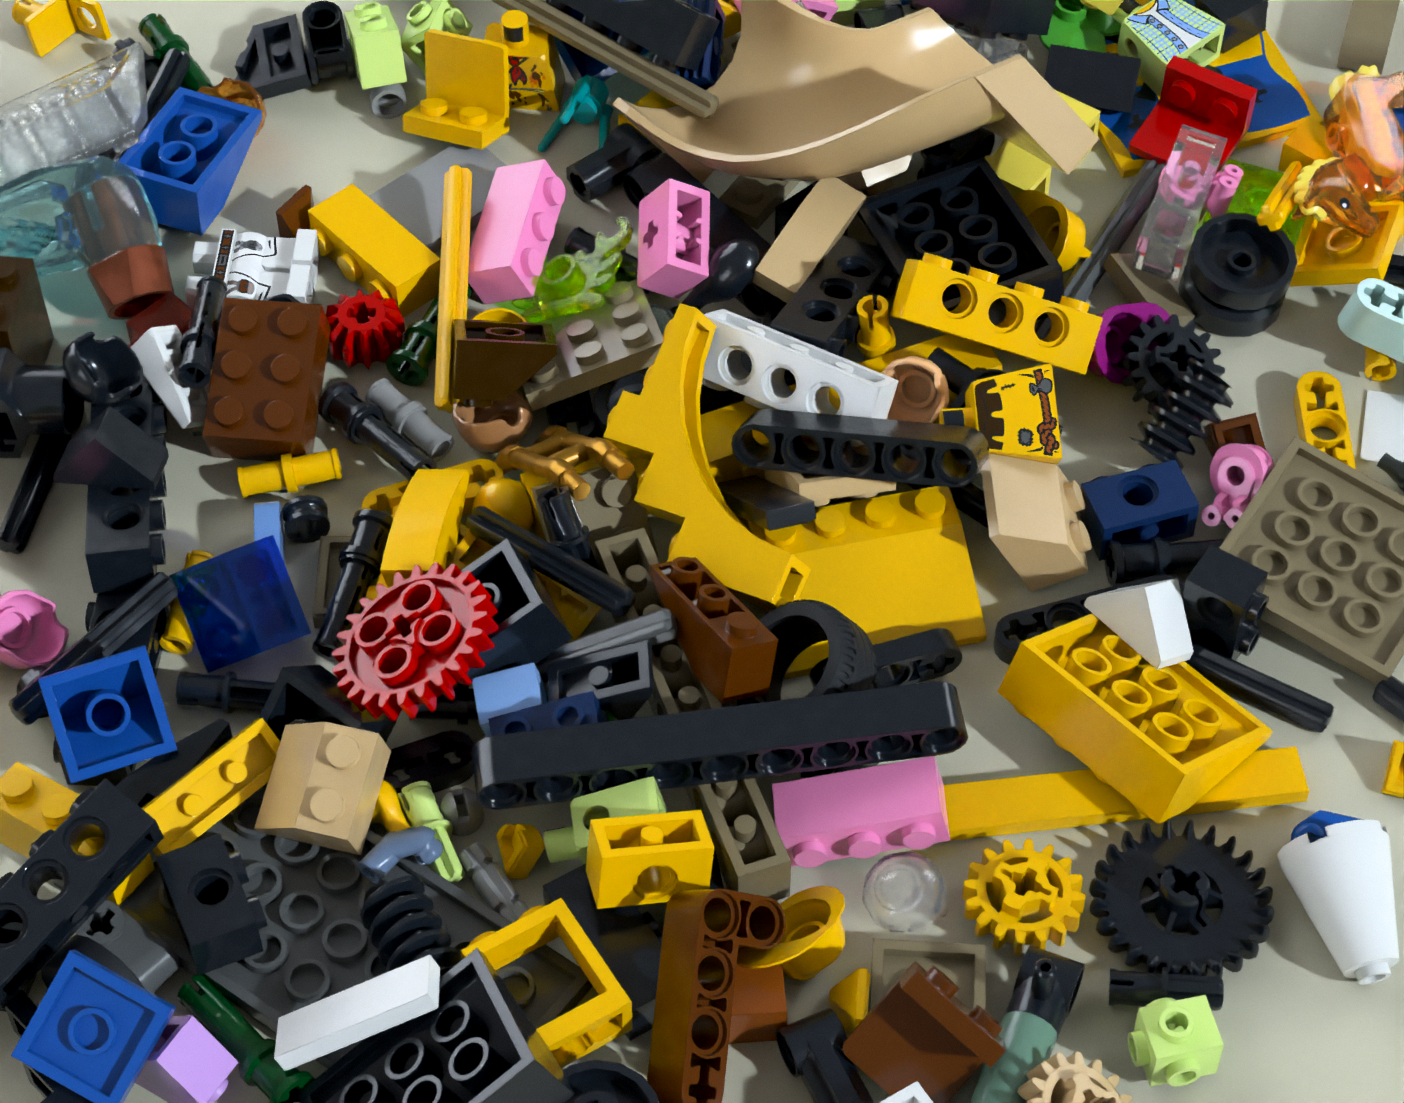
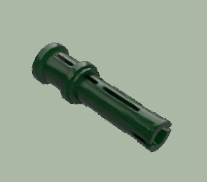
[386,283,474,386]
[177,975,315,1103]

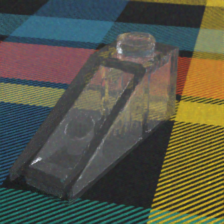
[1131,124,1228,282]

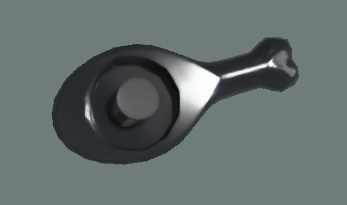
[668,238,759,320]

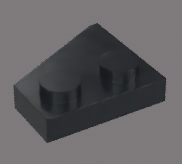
[223,14,312,105]

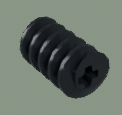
[1129,357,1234,471]
[360,876,460,977]

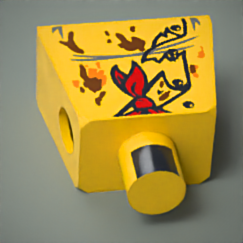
[484,10,565,112]

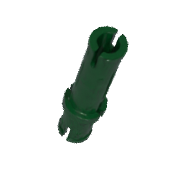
[138,13,225,100]

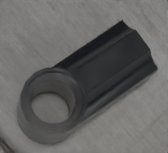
[566,123,663,202]
[775,1008,873,1103]

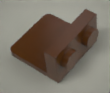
[843,961,1006,1103]

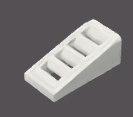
[130,325,208,429]

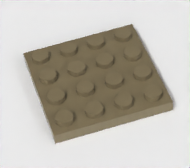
[1219,436,1404,685]

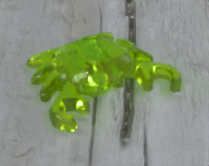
[511,216,633,323]

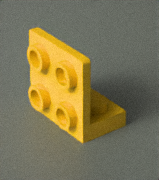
[403,29,510,150]

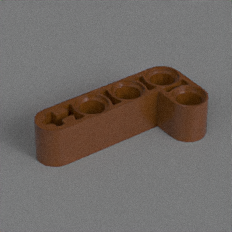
[647,889,786,1103]

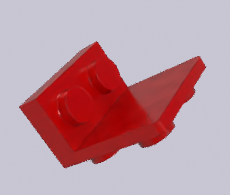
[1128,55,1258,181]

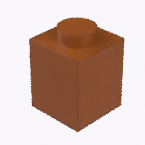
[729,963,787,1044]

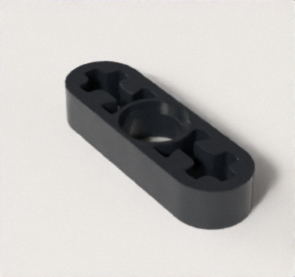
[809,628,962,689]

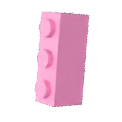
[468,159,566,304]
[772,756,950,868]

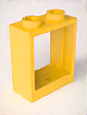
[461,898,633,1068]

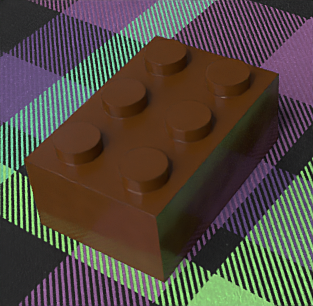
[202,298,331,461]

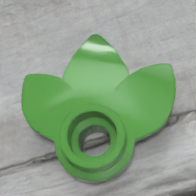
[1039,0,1121,53]

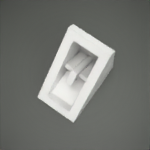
[1084,578,1194,670]

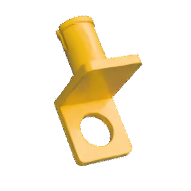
[12,0,111,57]

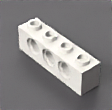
[702,309,899,447]

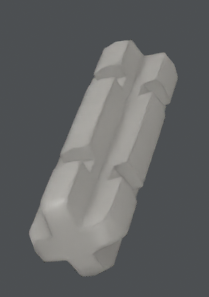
[458,842,529,923]

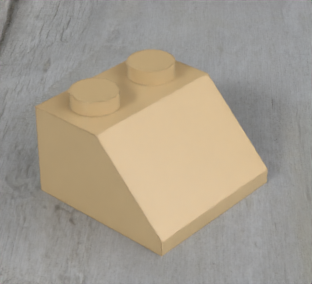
[981,453,1091,592]
[254,722,391,855]

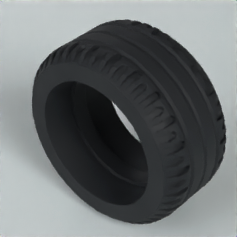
[736,599,877,706]

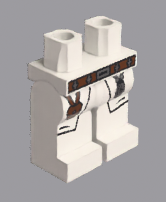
[185,228,320,308]

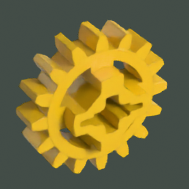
[962,839,1086,956]

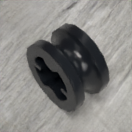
[282,495,330,543]

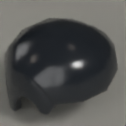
[62,331,143,407]

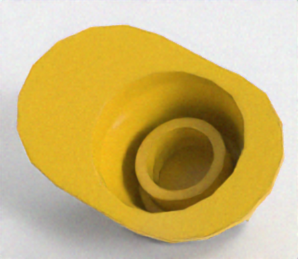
[1013,189,1092,272]
[737,885,845,981]

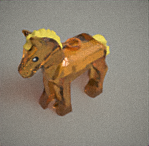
[1291,65,1404,238]

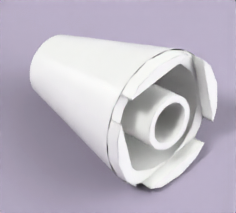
[1277,820,1399,985]

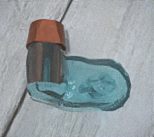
[0,156,174,320]

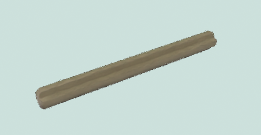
[492,0,719,119]

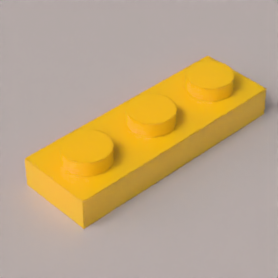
[142,718,280,856]

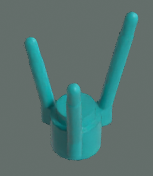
[538,75,614,152]

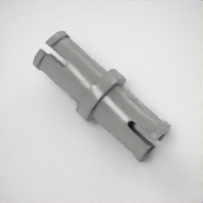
[365,378,455,461]

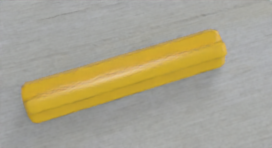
[1256,161,1303,232]

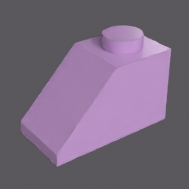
[135,1015,239,1103]

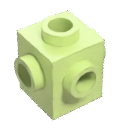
[400,0,473,74]
[1128,995,1224,1087]

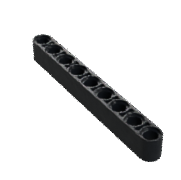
[471,681,968,810]

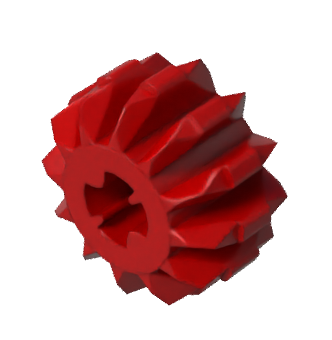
[326,289,405,370]

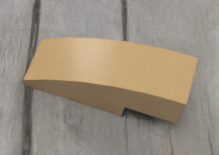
[753,177,867,303]

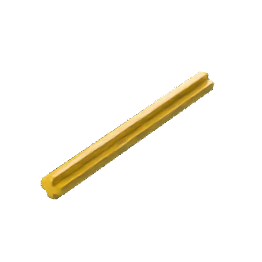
[434,165,472,413]

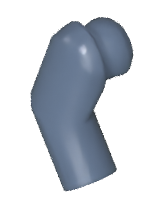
[358,825,443,883]

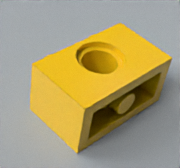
[586,810,714,909]

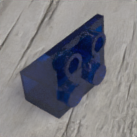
[169,535,311,673]

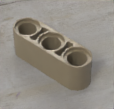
[1337,0,1400,76]

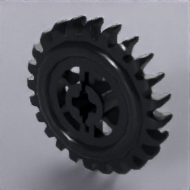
[1089,819,1274,978]

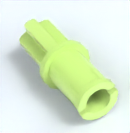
[397,781,465,884]

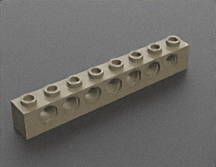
[595,528,791,901]

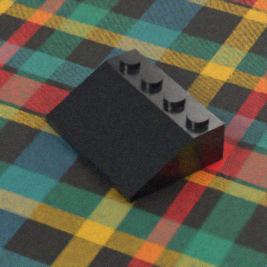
[857,157,1064,326]
[297,948,575,1103]

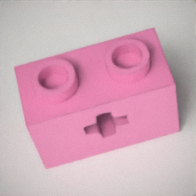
[637,178,710,299]

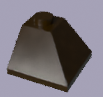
[453,319,558,407]

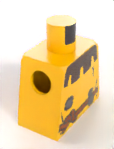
[939,364,1062,464]

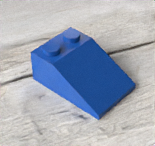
[113,87,262,236]

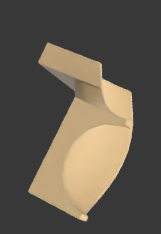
[612,0,1099,184]

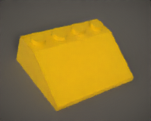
[748,486,987,679]
[997,613,1273,824]

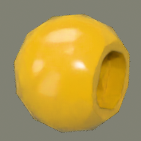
[472,478,534,531]

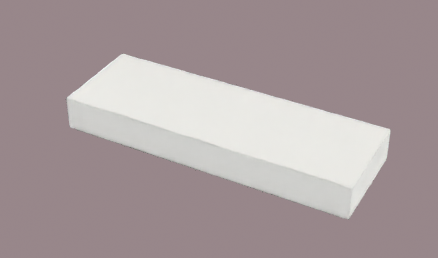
[274,955,440,1071]

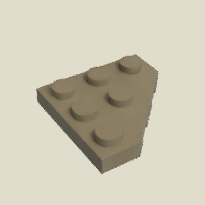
[523,279,663,411]

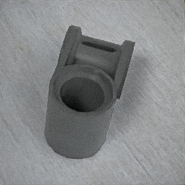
[75,900,181,994]

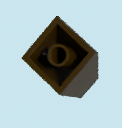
[0,256,54,365]

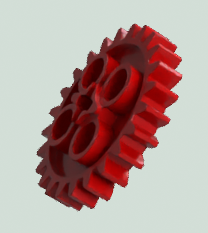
[332,562,499,721]

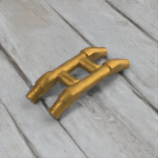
[492,425,634,501]

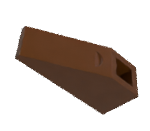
[649,557,778,703]

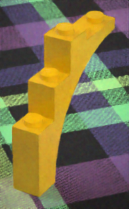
[603,303,811,610]

